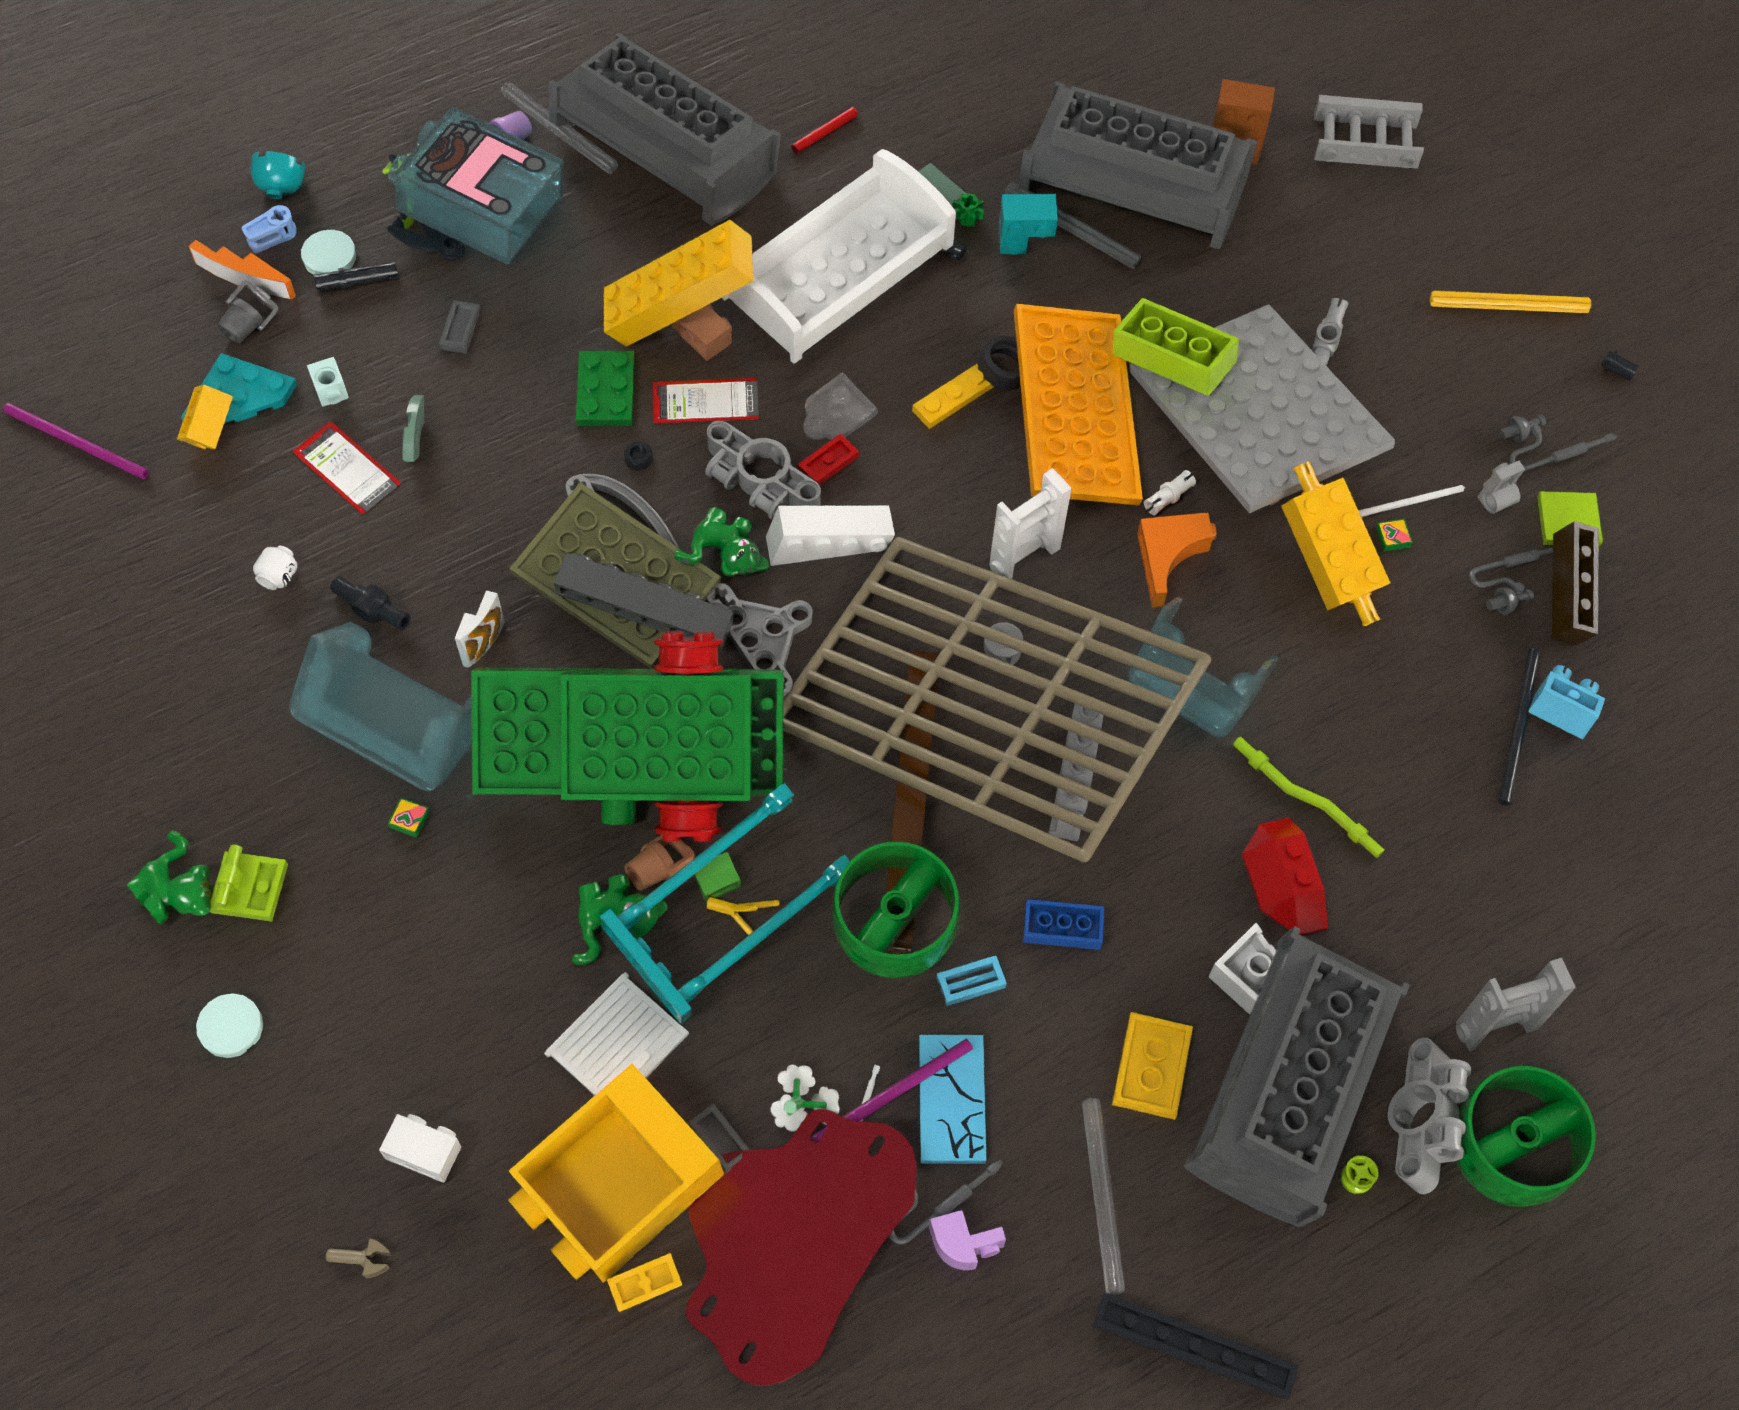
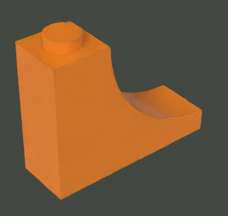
[1137,512,1216,607]

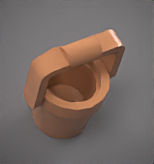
[625,835,695,891]

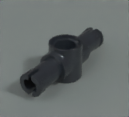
[330,576,411,630]

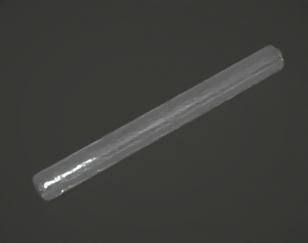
[501,82,618,174]
[1082,1098,1125,1295]

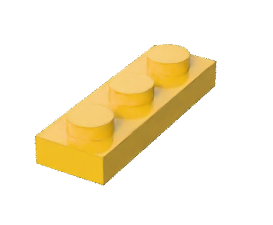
[912,364,994,429]

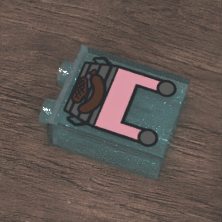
[388,106,564,265]

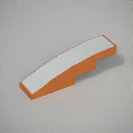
[188,240,296,299]

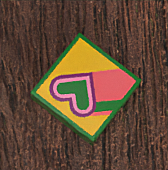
[1375,518,1413,552]
[388,798,430,838]

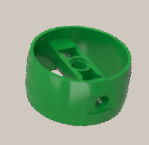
[832,842,960,979]
[1456,1066,1596,1207]

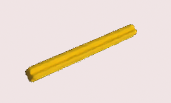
[1430,291,1591,313]

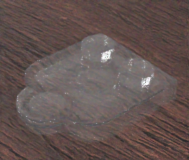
[803,372,878,440]

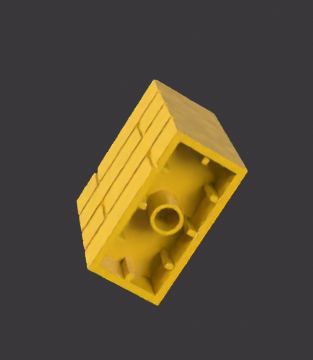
[508,1063,724,1283]

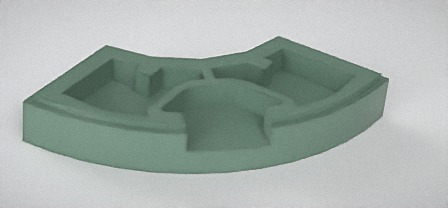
[403,395,424,462]

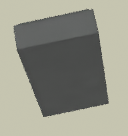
[439,300,481,354]
[687,1103,750,1173]

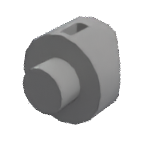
[983,622,1023,665]

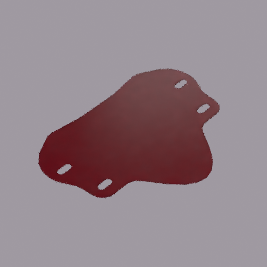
[686,1109,917,1386]

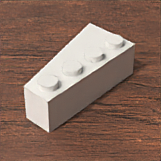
[766,506,895,566]
[1209,923,1276,1014]

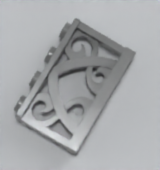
[1049,703,1104,841]

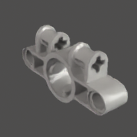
[705,421,821,520]
[1388,1038,1471,1194]

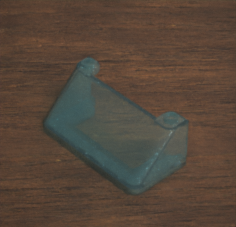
[289,622,472,791]

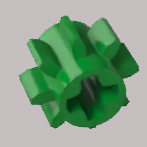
[952,193,984,226]

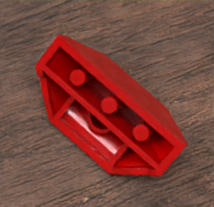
[1242,818,1328,936]

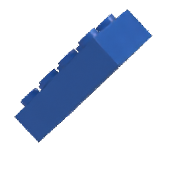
[1023,899,1104,950]

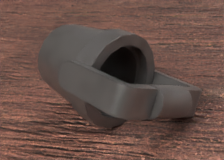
[217,281,278,343]

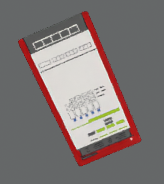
[653,378,759,423]
[293,422,400,514]

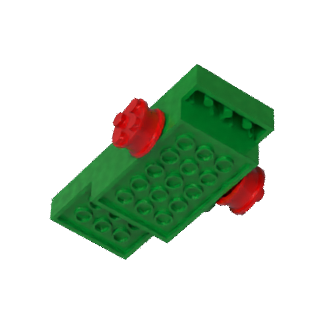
[471,631,784,842]

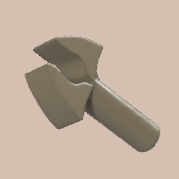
[326,1239,392,1278]

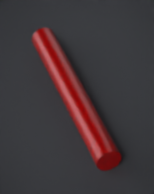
[791,107,858,154]

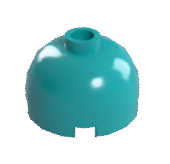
[250,151,306,199]

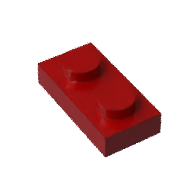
[798,433,859,486]

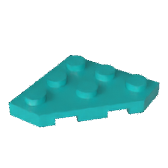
[181,353,297,423]

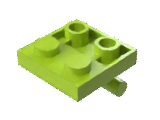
[210,845,288,922]

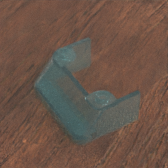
[1128,597,1279,737]

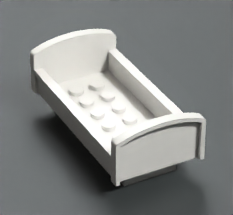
[722,149,956,364]

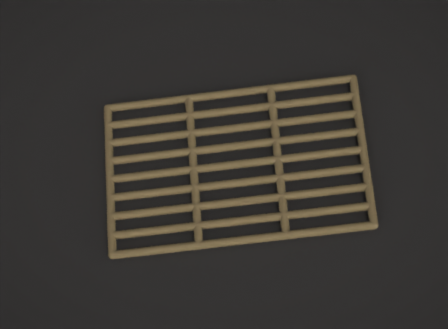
[783,537,1211,862]

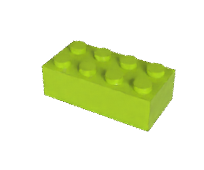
[1113,298,1239,396]

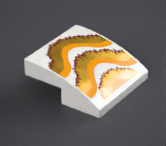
[455,591,505,667]

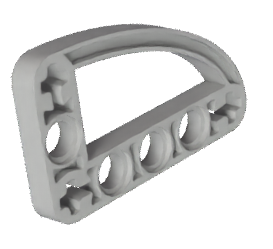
[565,474,679,548]

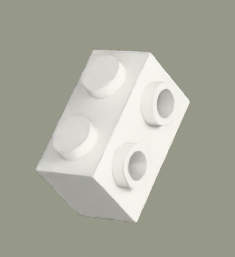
[379,1114,461,1183]

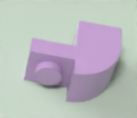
[929,1210,1006,1270]

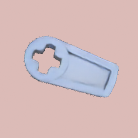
[242,205,297,254]

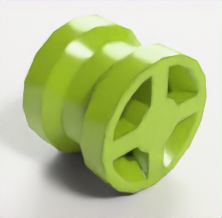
[1340,1156,1379,1194]

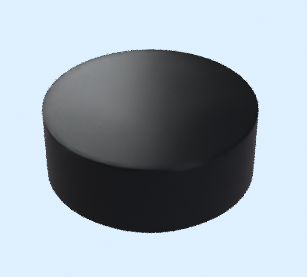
[624,442,653,471]

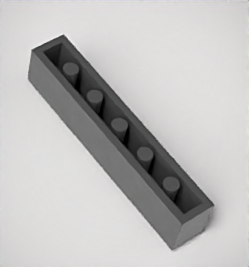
[554,552,733,653]

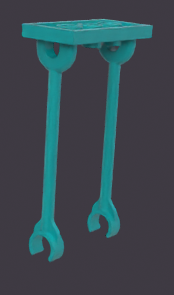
[600,783,850,1025]

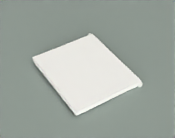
[544,972,689,1096]

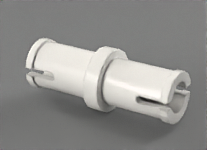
[1144,470,1196,515]

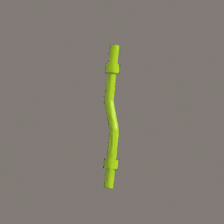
[1233,736,1385,858]

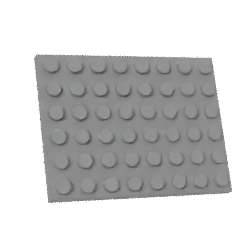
[1129,304,1395,513]

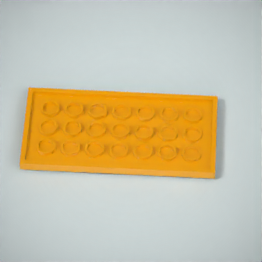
[1014,304,1143,505]

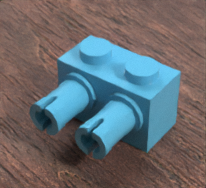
[1528,665,1605,739]

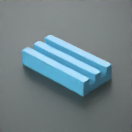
[936,955,1007,1006]

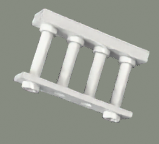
[989,468,1072,579]

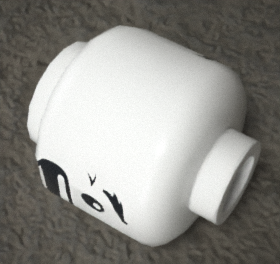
[253,546,297,590]

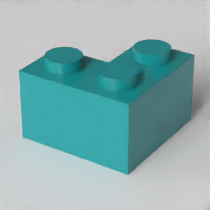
[998,194,1058,255]

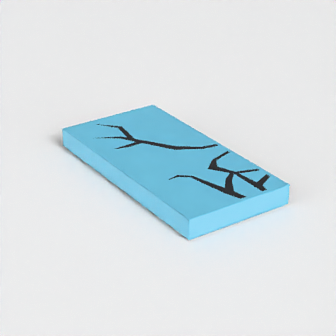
[919,1035,986,1164]

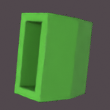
[694,852,741,902]

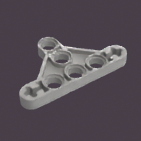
[707,583,813,697]

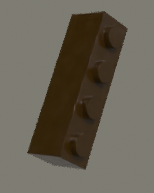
[1552,521,1599,645]

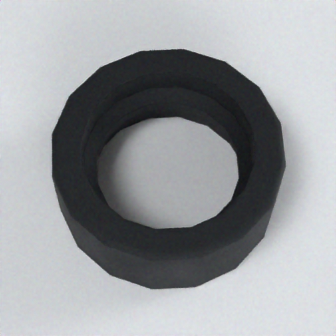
[978,335,1021,390]

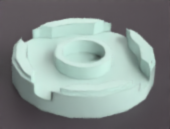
[301,230,356,275]
[196,993,263,1058]

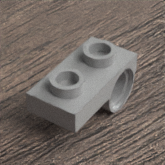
[1477,461,1525,514]

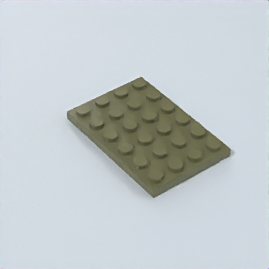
[509,482,721,669]

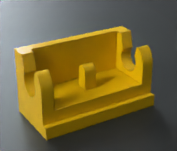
[177,385,233,449]
[607,1253,682,1312]

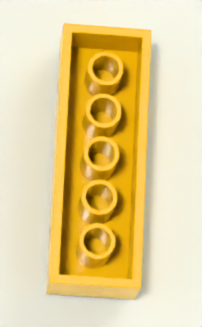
[604,220,753,347]

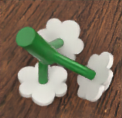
[771,1065,840,1132]

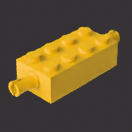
[1281,461,1390,627]

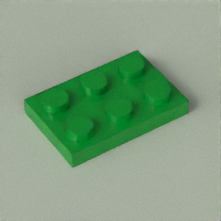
[576,351,635,426]

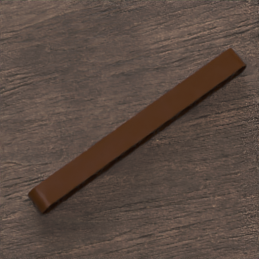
[886,650,940,954]

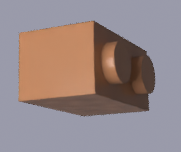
[672,304,732,361]

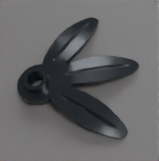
[387,201,470,261]

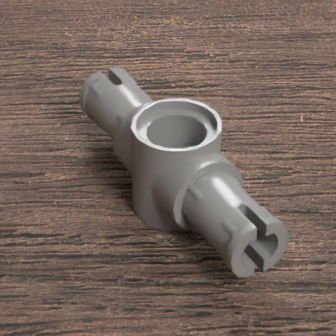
[1312,298,1348,366]

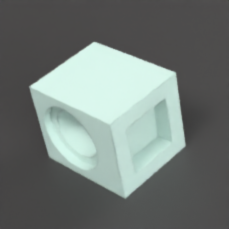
[307,357,349,407]

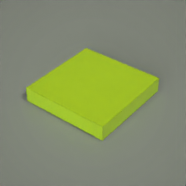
[1537,491,1603,547]

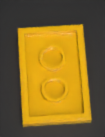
[1112,1012,1193,1120]

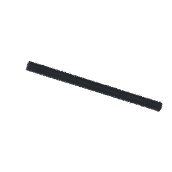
[1498,648,1541,806]

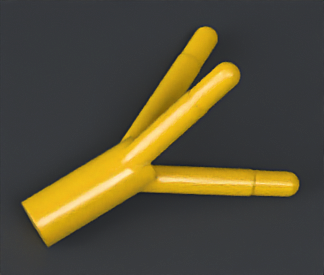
[707,897,780,935]

